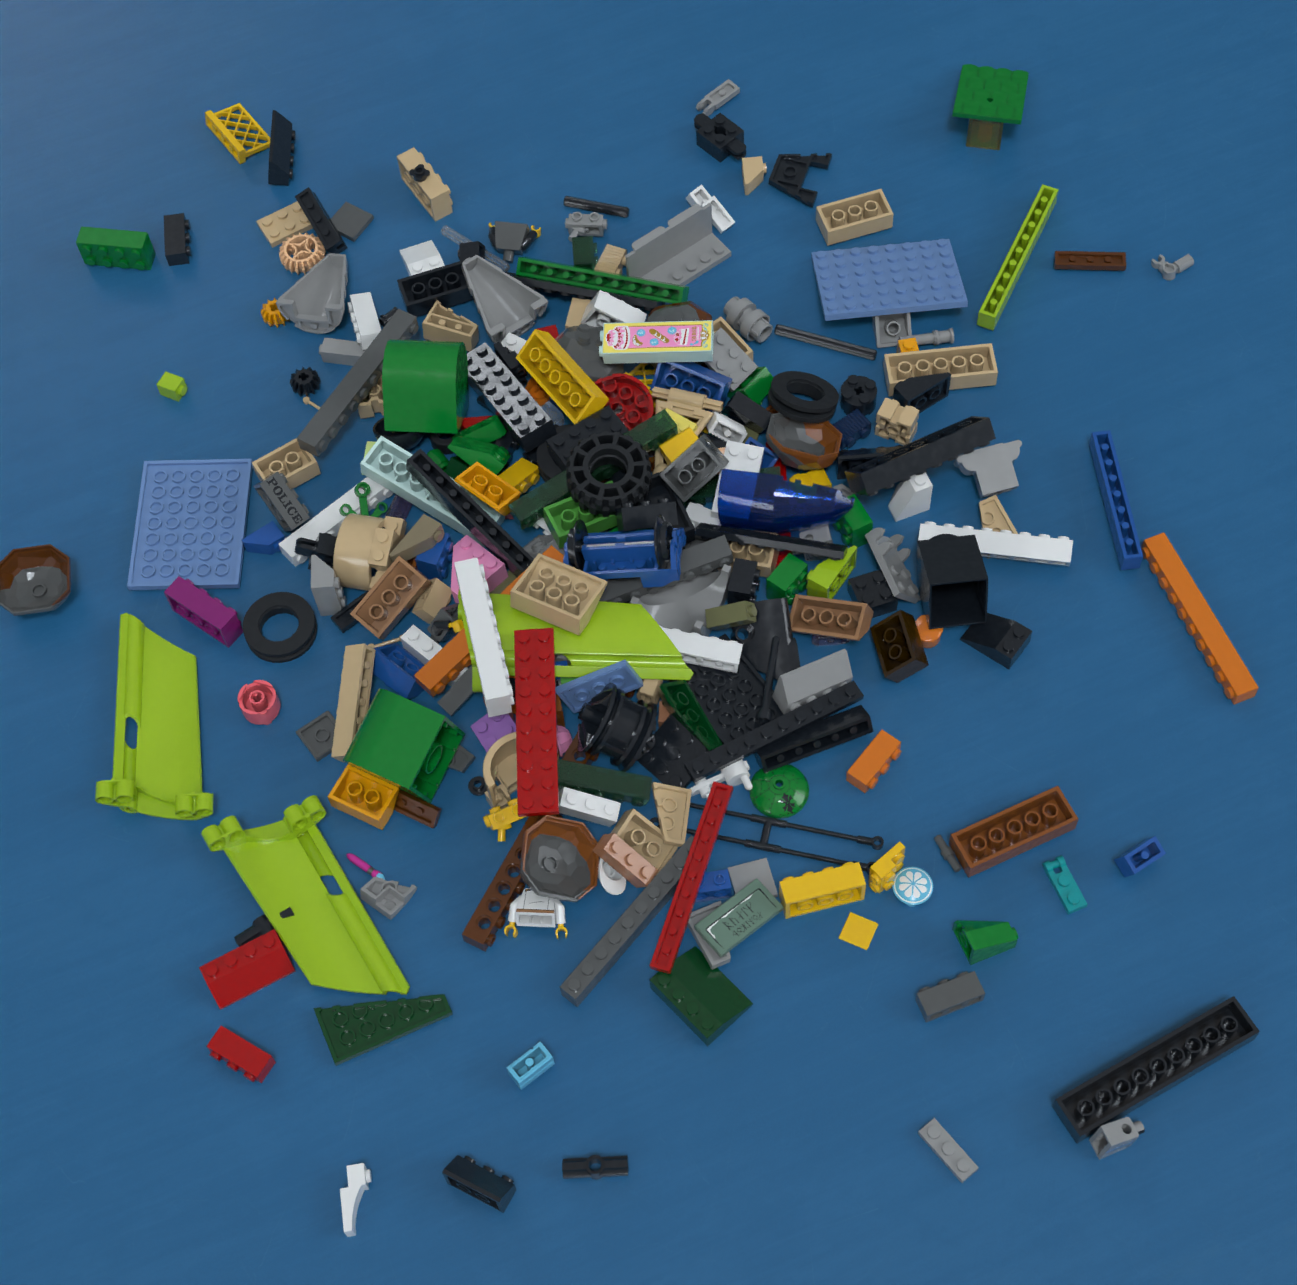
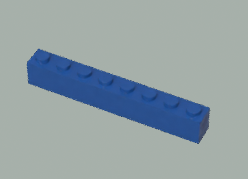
[1089,430,1143,570]

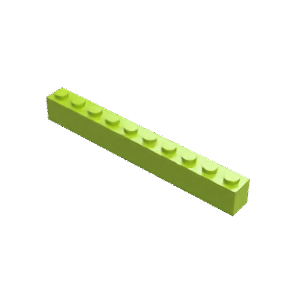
[977,184,1059,331]

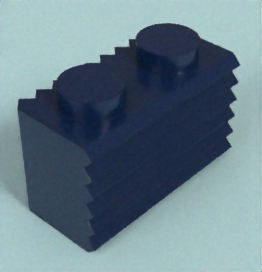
[833,409,872,450]

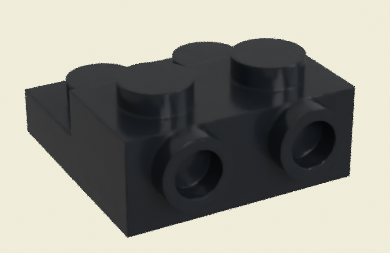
[493,341,527,387]

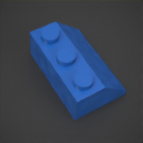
[373,643,424,699]

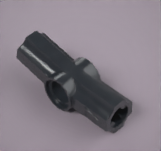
[234,907,294,947]

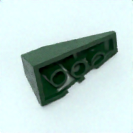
[658,680,723,751]

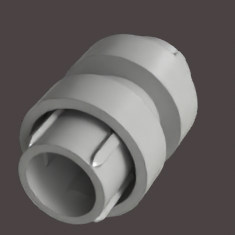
[723,296,773,343]

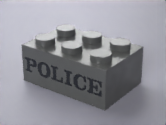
[253,471,310,532]

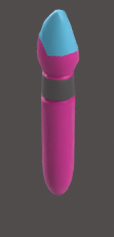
[346,853,385,880]

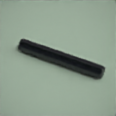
[564,196,629,218]

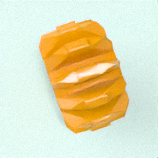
[261,297,289,328]

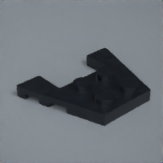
[769,153,832,208]

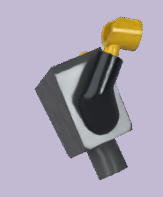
[488,221,541,263]
[427,603,464,644]

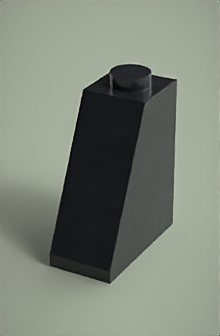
[721,391,772,434]

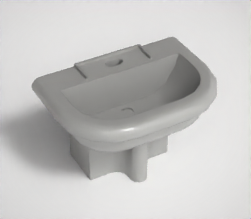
[954,440,1022,498]

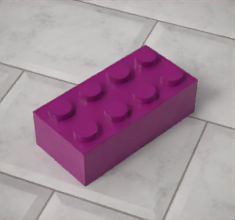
[164,576,243,648]

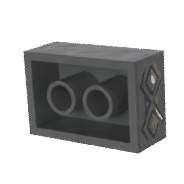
[659,434,729,502]

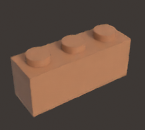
[593,833,658,888]

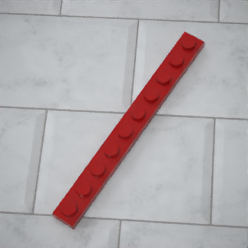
[650,781,733,974]

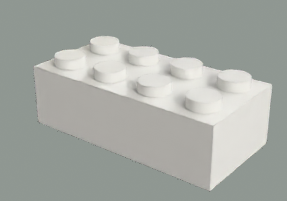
[711,440,764,525]

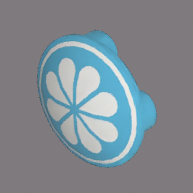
[892,867,933,907]

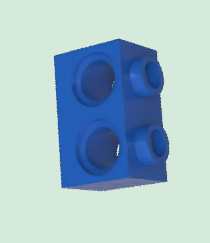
[695,869,732,903]

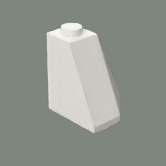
[888,472,933,522]

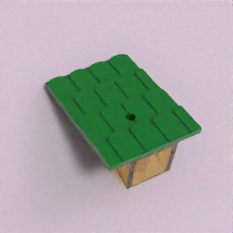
[952,64,1029,150]

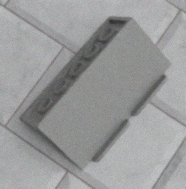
[625,203,731,286]

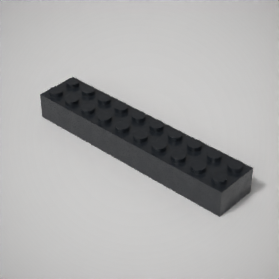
[1052,996,1260,1143]

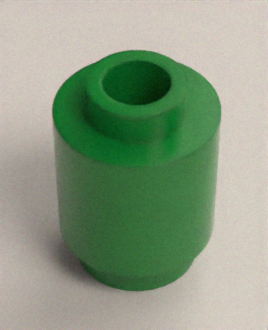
[427,449,449,472]

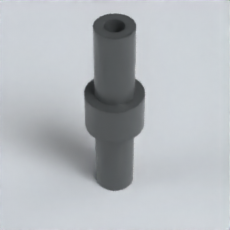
[934,835,962,872]

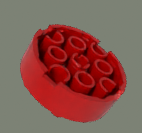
[594,373,655,442]

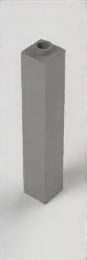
[319,338,365,366]

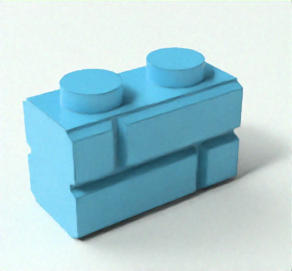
[506,1042,555,1090]

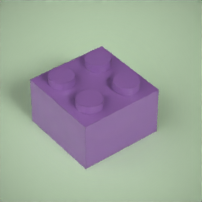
[470,713,516,752]

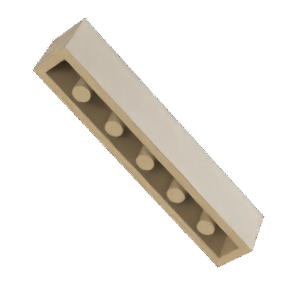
[331,644,376,763]

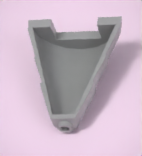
[276,253,348,334]
[462,255,548,343]

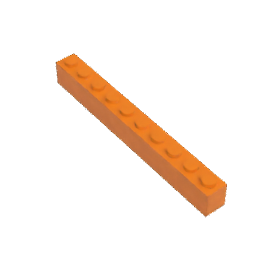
[1141,532,1259,705]
[414,545,564,697]

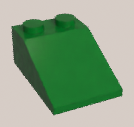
[447,436,511,475]

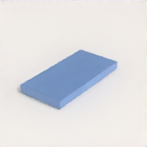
[556,659,643,713]

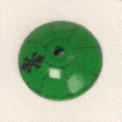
[749,764,809,819]

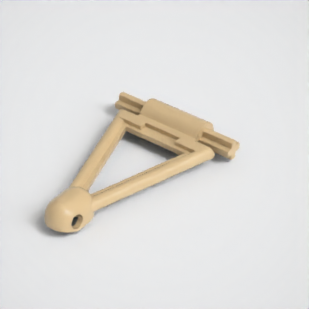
[651,386,724,475]

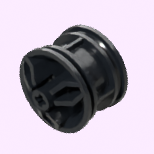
[578,683,657,772]

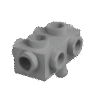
[565,212,607,242]

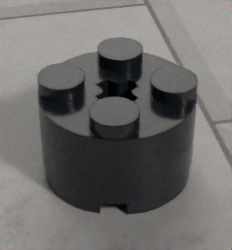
[840,375,877,415]

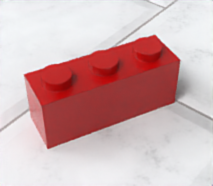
[206,1025,276,1083]

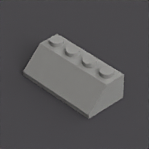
[772,649,853,714]

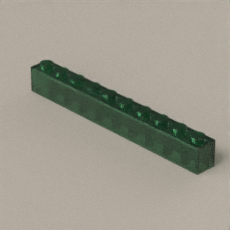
[508,409,678,530]

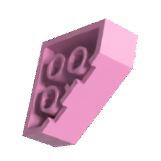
[451,535,508,603]

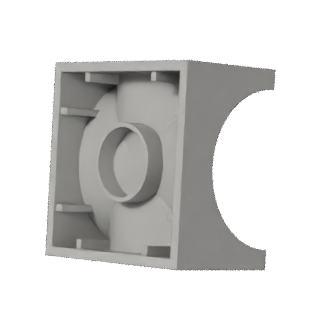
[630,564,732,637]

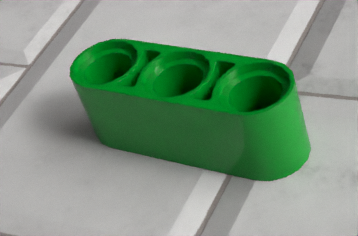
[452,415,507,443]

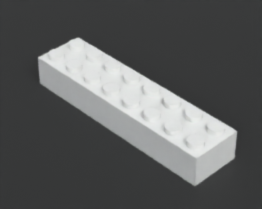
[454,558,515,717]

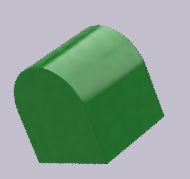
[382,339,469,434]
[343,688,465,804]

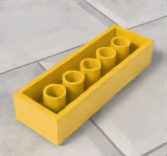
[516,329,609,424]

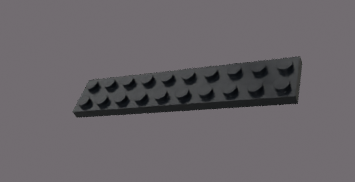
[503,271,665,311]

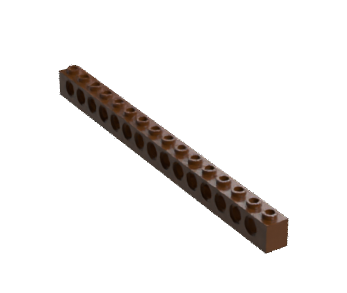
[462,689,636,952]

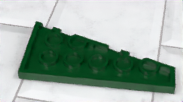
[313,994,453,1066]

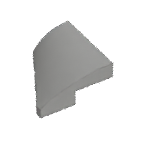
[360,877,417,920]

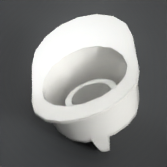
[598,858,626,895]

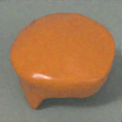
[525,377,550,406]
[915,615,943,648]

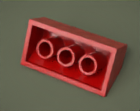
[199,929,296,1010]

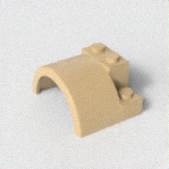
[333,513,407,591]
[483,732,560,808]

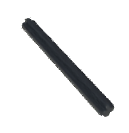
[774,324,877,360]

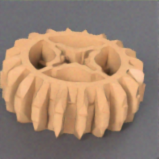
[279,232,326,275]

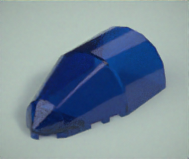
[718,469,855,535]

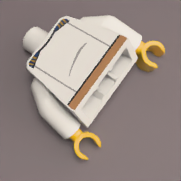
[504,888,568,939]

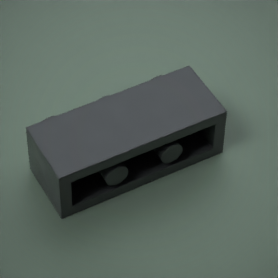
[915,971,985,1022]

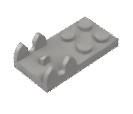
[865,527,921,603]

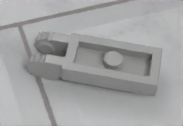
[696,79,740,116]

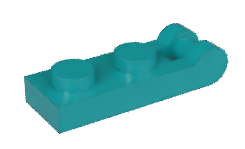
[1042,855,1087,915]

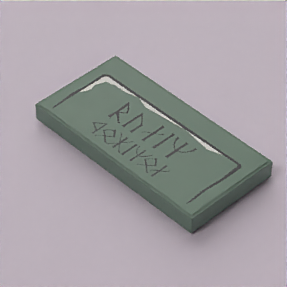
[694,878,784,957]

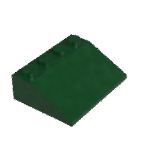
[649,946,753,1046]

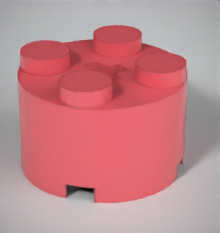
[237,680,281,725]

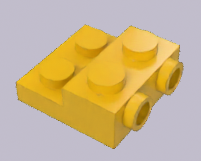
[868,842,906,894]

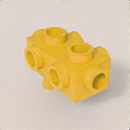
[483,798,527,841]

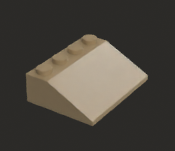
[510,553,608,635]

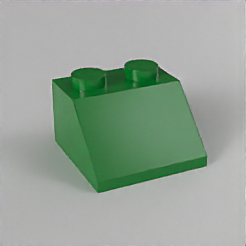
[727,366,774,405]

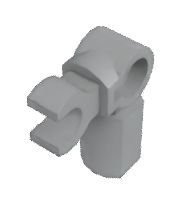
[1151,254,1194,281]

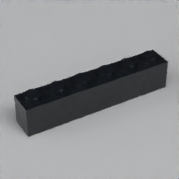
[754,705,873,773]

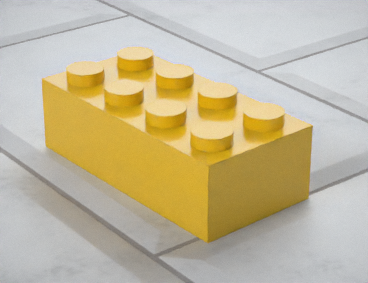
[779,862,866,919]

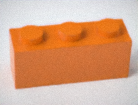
[846,730,902,793]

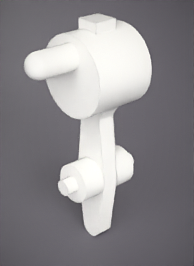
[690,759,753,799]

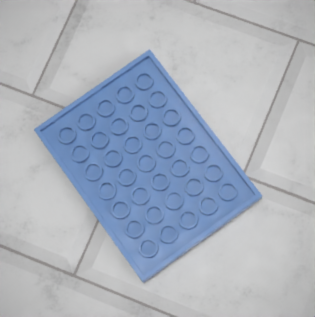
[811,239,968,321]
[127,459,253,590]

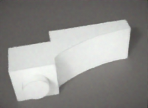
[686,184,735,234]
[340,1163,372,1237]

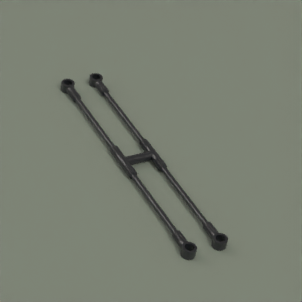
[650,803,884,875]

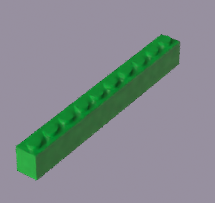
[516,257,689,304]

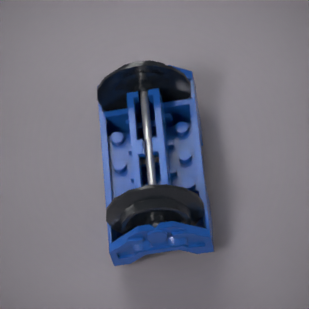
[563,514,686,590]

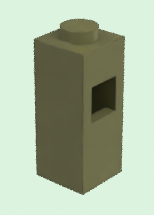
[705,601,757,631]

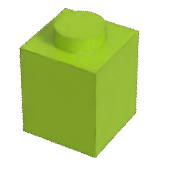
[156,371,188,402]

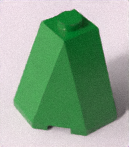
[952,920,1018,965]

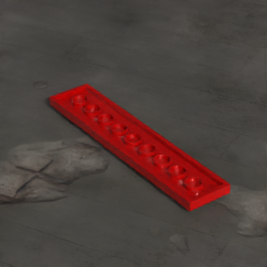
[514,628,559,817]

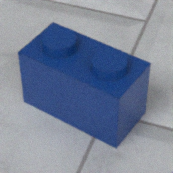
[1114,836,1166,877]

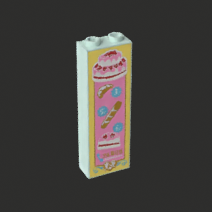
[599,320,714,364]

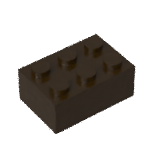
[870,610,929,683]

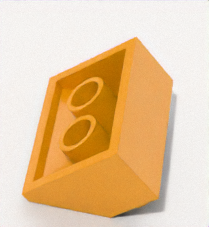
[454,462,521,516]
[327,764,399,830]

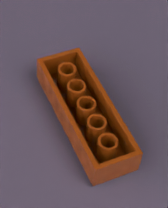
[949,786,1078,878]

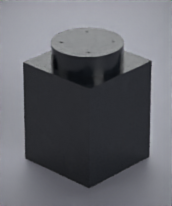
[917,534,988,629]

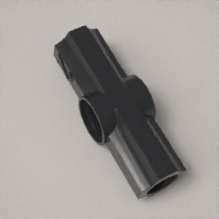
[562,1155,629,1180]

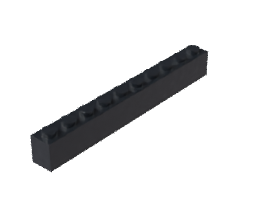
[406,449,534,577]

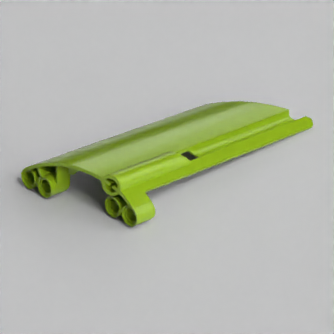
[458,590,694,693]
[95,613,214,820]
[201,795,410,995]

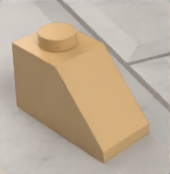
[742,156,767,195]

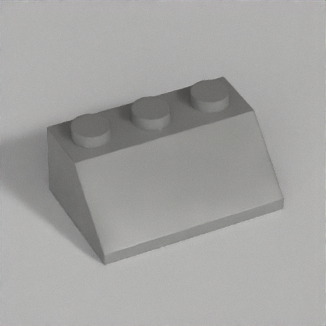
[311,555,347,616]

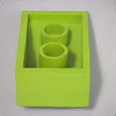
[806,545,857,599]

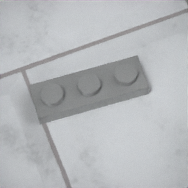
[918,1118,979,1183]

